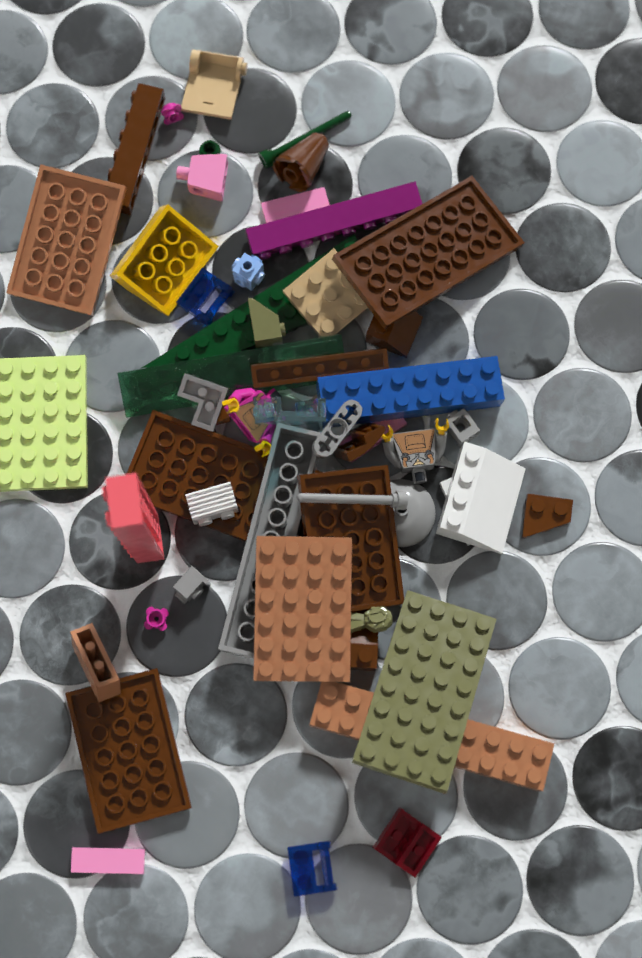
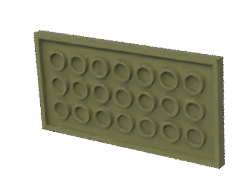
[352,590,496,794]

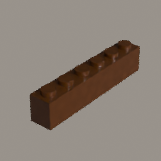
[107,83,166,215]

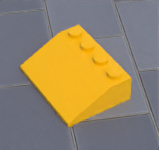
[110,204,219,316]

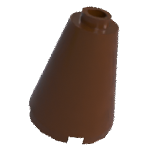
[273,133,329,192]

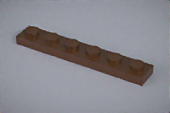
[251,348,389,388]

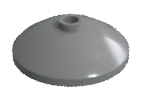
[390,479,436,547]

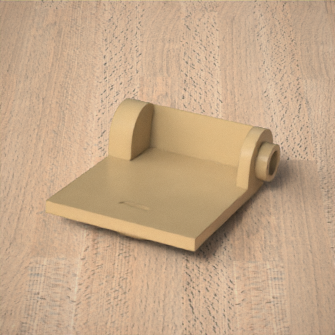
[181,49,248,120]

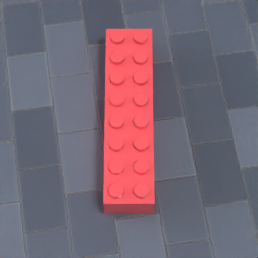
[102,473,165,564]

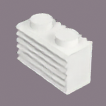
[186,482,239,526]

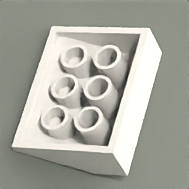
[436,442,526,554]

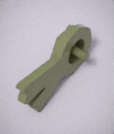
[351,606,393,633]

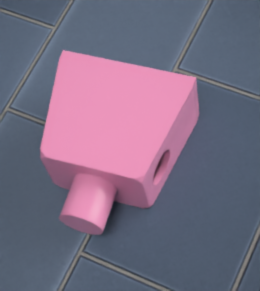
[176,154,228,202]

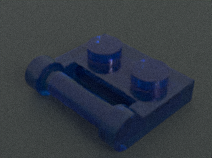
[176,267,235,326]
[287,841,337,897]

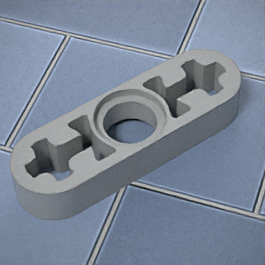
[312,400,362,458]

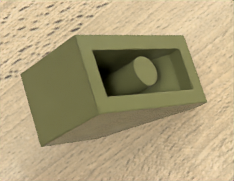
[248,298,286,348]

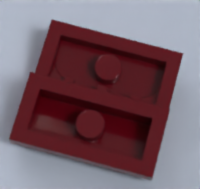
[372,807,442,878]

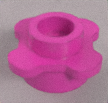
[161,103,184,125]
[144,607,169,631]

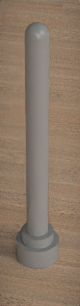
[296,491,408,510]

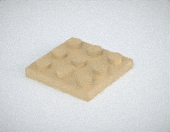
[282,249,368,343]

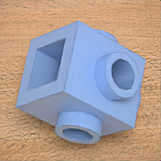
[232,253,265,291]

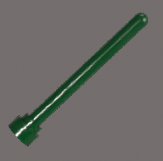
[258,111,352,169]

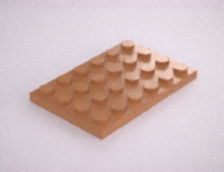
[6,164,127,316]
[253,536,352,682]

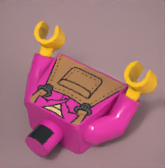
[222,388,282,457]

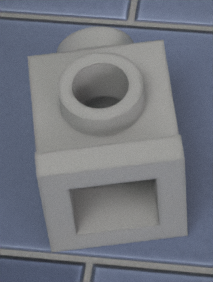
[444,408,480,448]
[173,566,211,604]

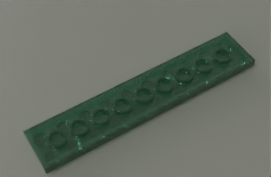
[117,333,344,418]

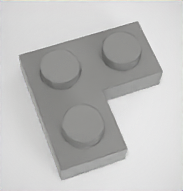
[177,373,228,432]

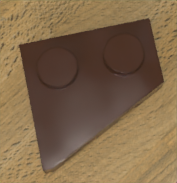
[522,494,573,539]

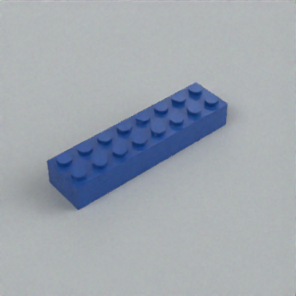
[316,356,505,429]

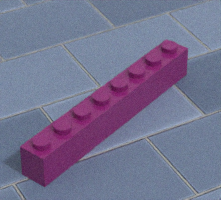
[246,181,422,260]

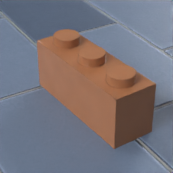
[70,623,121,702]

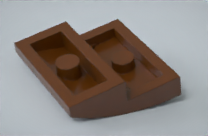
[334,422,386,462]

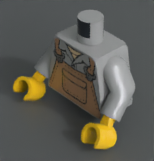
[382,418,449,484]

